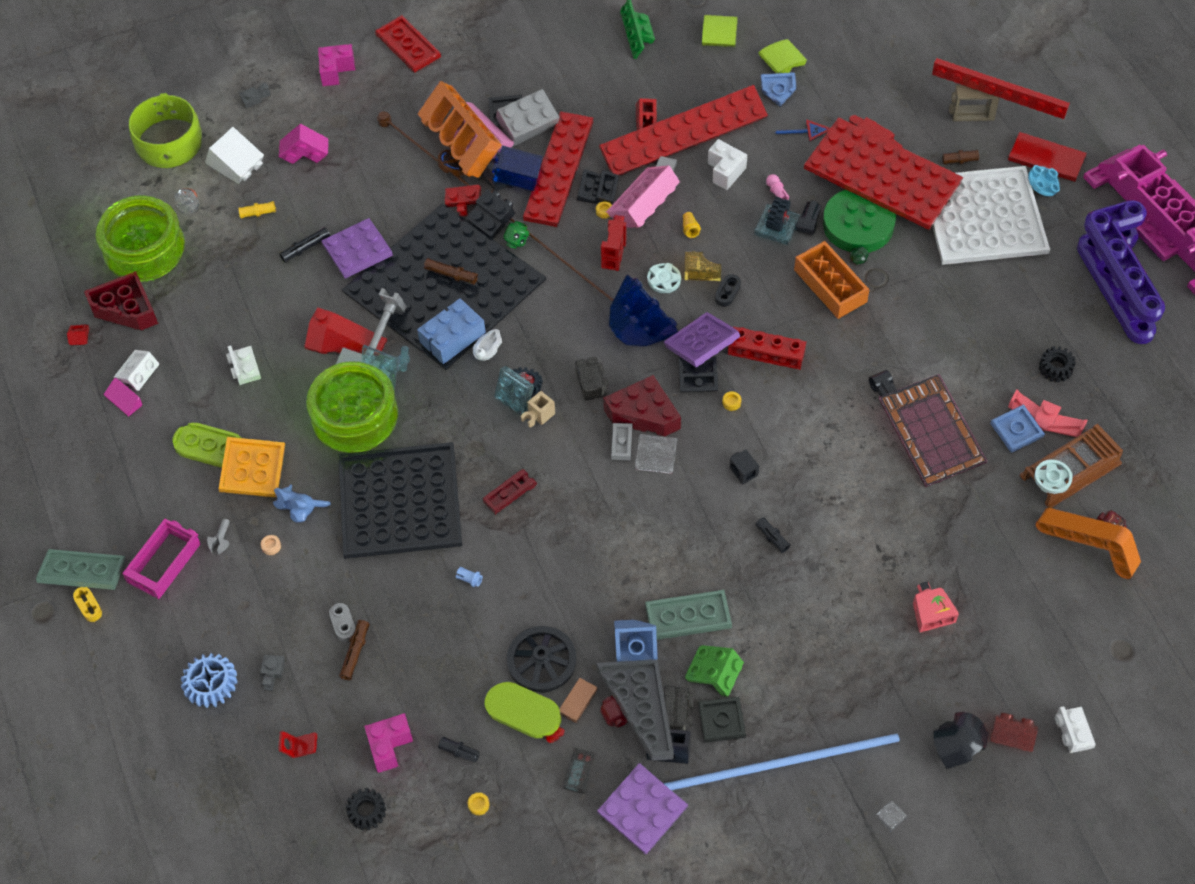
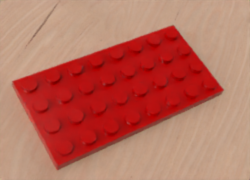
[804,117,963,230]

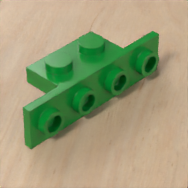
[620,0,655,59]

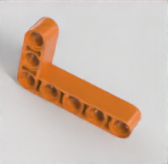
[1035,508,1141,579]

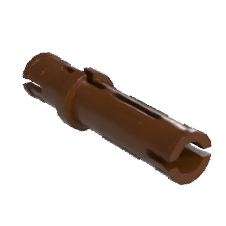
[424,258,478,285]
[339,620,370,681]

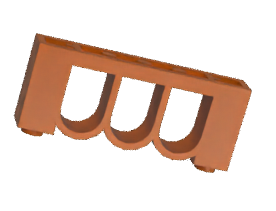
[418,81,502,178]

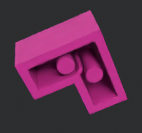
[318,44,355,86]
[279,124,328,164]
[364,713,413,773]

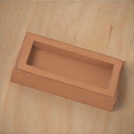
[559,678,598,723]

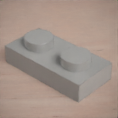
[611,423,632,460]

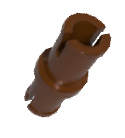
[942,149,979,165]

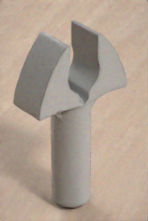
[207,519,230,554]

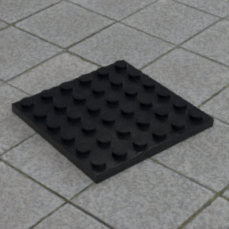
[339,442,462,559]

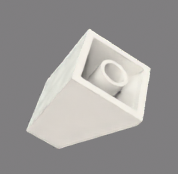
[205,127,264,184]

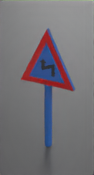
[775,119,830,142]

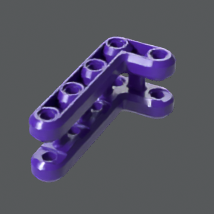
[1077,200,1165,344]

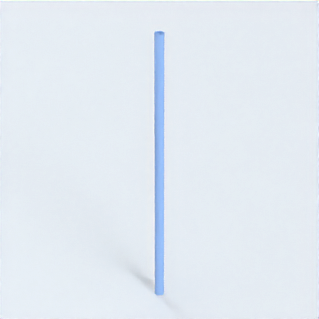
[663,733,899,790]

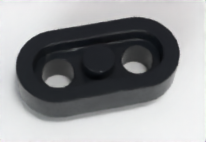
[715,274,741,307]

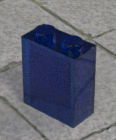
[492,145,543,191]

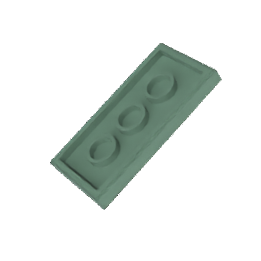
[36,549,126,590]
[645,590,732,640]

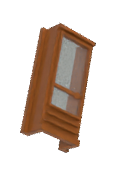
[1019,423,1123,508]

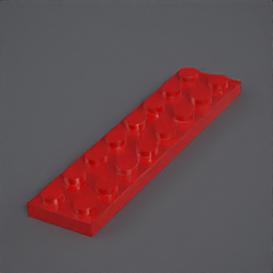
[523,111,594,227]

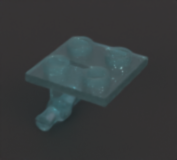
[361,345,410,389]

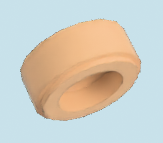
[261,535,281,555]

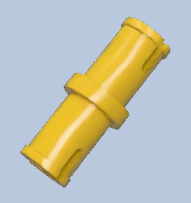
[239,201,276,219]

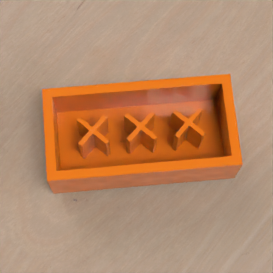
[794,241,869,319]

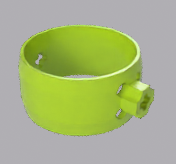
[129,93,202,168]

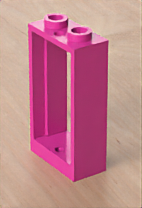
[122,519,201,599]

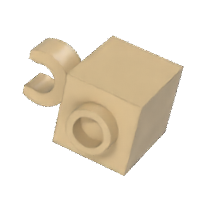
[521,391,555,428]

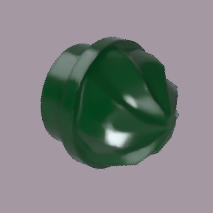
[850,246,869,265]

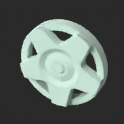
[647,263,681,293]
[1034,460,1073,494]

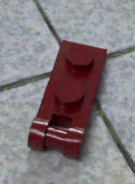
[482,469,537,515]

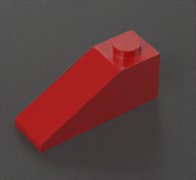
[636,98,657,130]

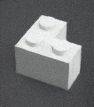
[708,139,747,190]

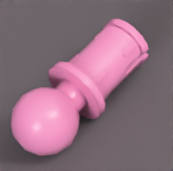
[766,174,789,200]

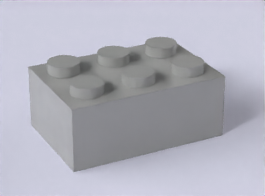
[496,89,559,147]

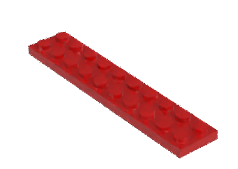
[599,85,768,176]

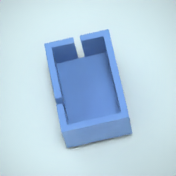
[417,299,486,364]

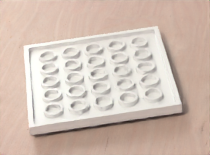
[932,166,1050,265]

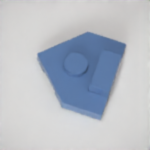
[760,73,796,106]

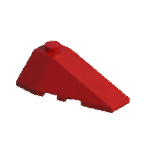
[304,308,387,355]

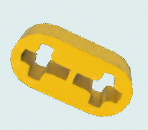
[73,587,102,622]

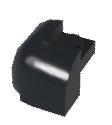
[933,712,989,769]

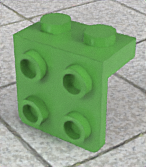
[685,645,744,697]

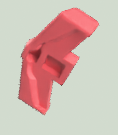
[1008,389,1088,437]

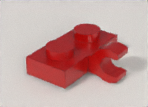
[445,185,481,217]

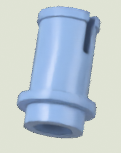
[456,567,483,587]

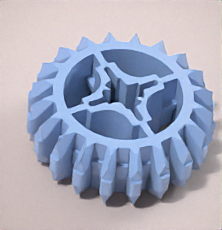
[181,653,237,708]

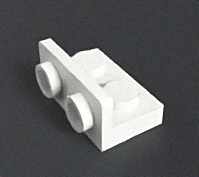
[226,346,261,385]
[114,350,159,391]
[1055,706,1096,753]

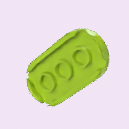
[173,423,241,468]
[485,682,561,738]

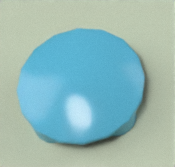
[1028,165,1060,196]

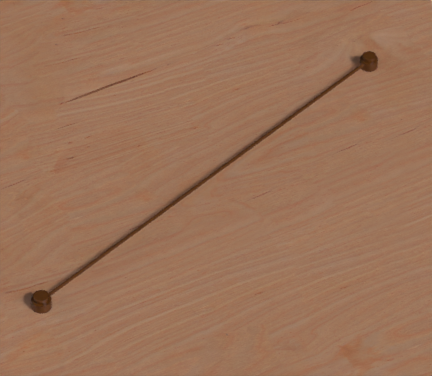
[377,111,635,322]

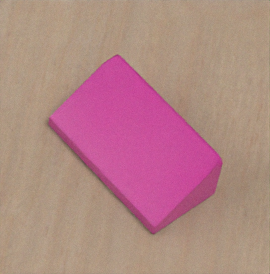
[104,378,143,417]

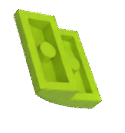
[702,15,737,47]
[758,39,807,74]

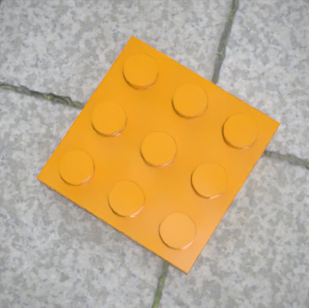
[219,437,285,498]

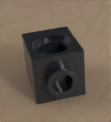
[729,449,759,485]

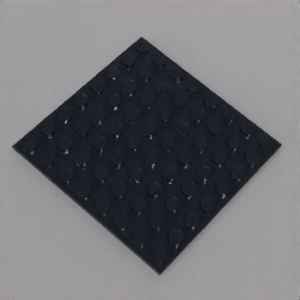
[342,203,546,370]

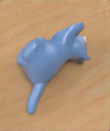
[273,484,331,522]

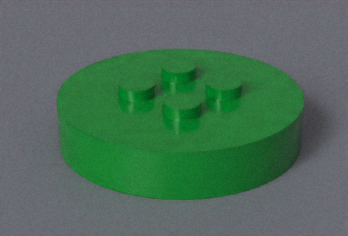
[823,190,896,253]

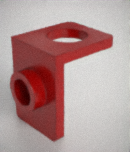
[279,731,317,758]

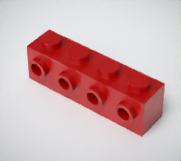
[728,326,807,370]

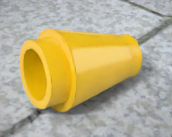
[683,212,701,238]

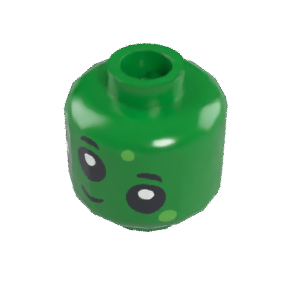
[503,221,530,249]

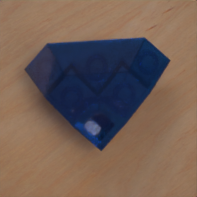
[609,275,679,347]

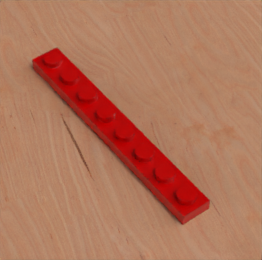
[932,58,1070,119]

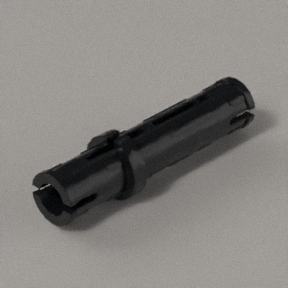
[279,227,330,263]

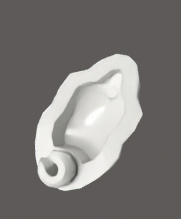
[473,329,502,361]

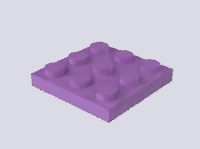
[322,218,393,278]
[664,312,740,367]
[597,763,688,855]

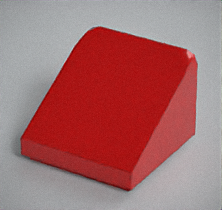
[67,324,89,345]

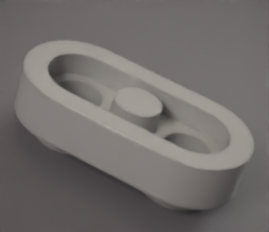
[329,603,355,642]

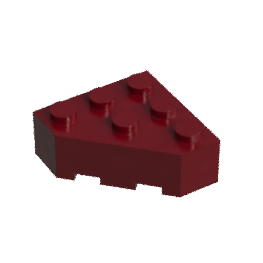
[84,271,158,330]
[603,375,681,437]

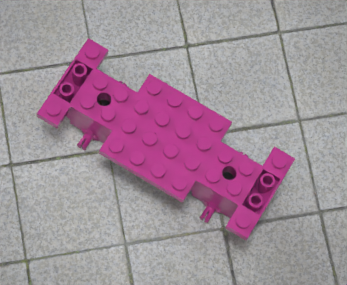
[1083,144,1195,294]

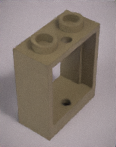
[949,85,999,121]

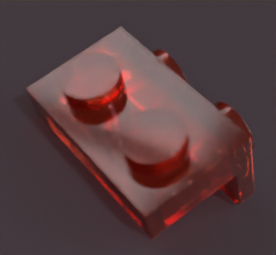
[990,712,1039,752]

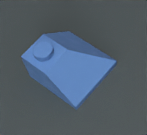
[614,620,658,662]

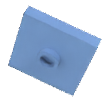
[990,404,1045,453]

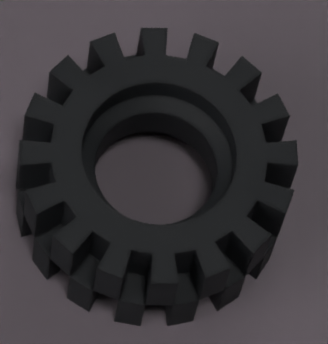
[1039,346,1076,383]
[346,788,386,831]

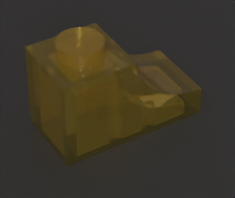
[684,251,721,281]

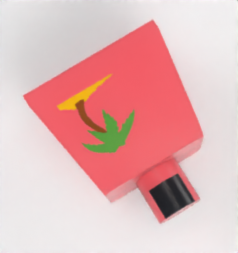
[913,582,959,633]

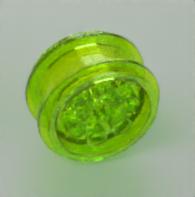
[96,195,185,281]
[306,361,398,453]

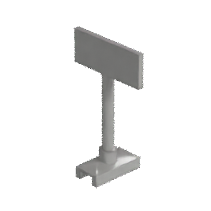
[334,288,407,386]

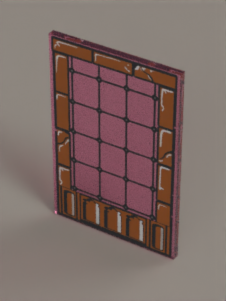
[878,374,987,487]

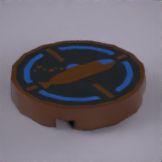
[437,149,465,176]

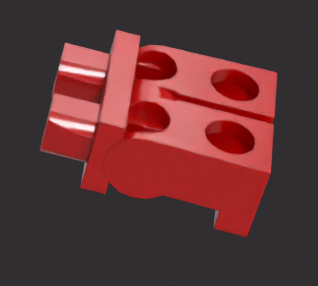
[601,215,627,271]

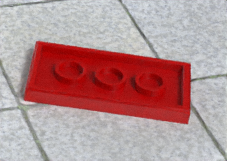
[375,16,441,73]
[1008,132,1087,182]

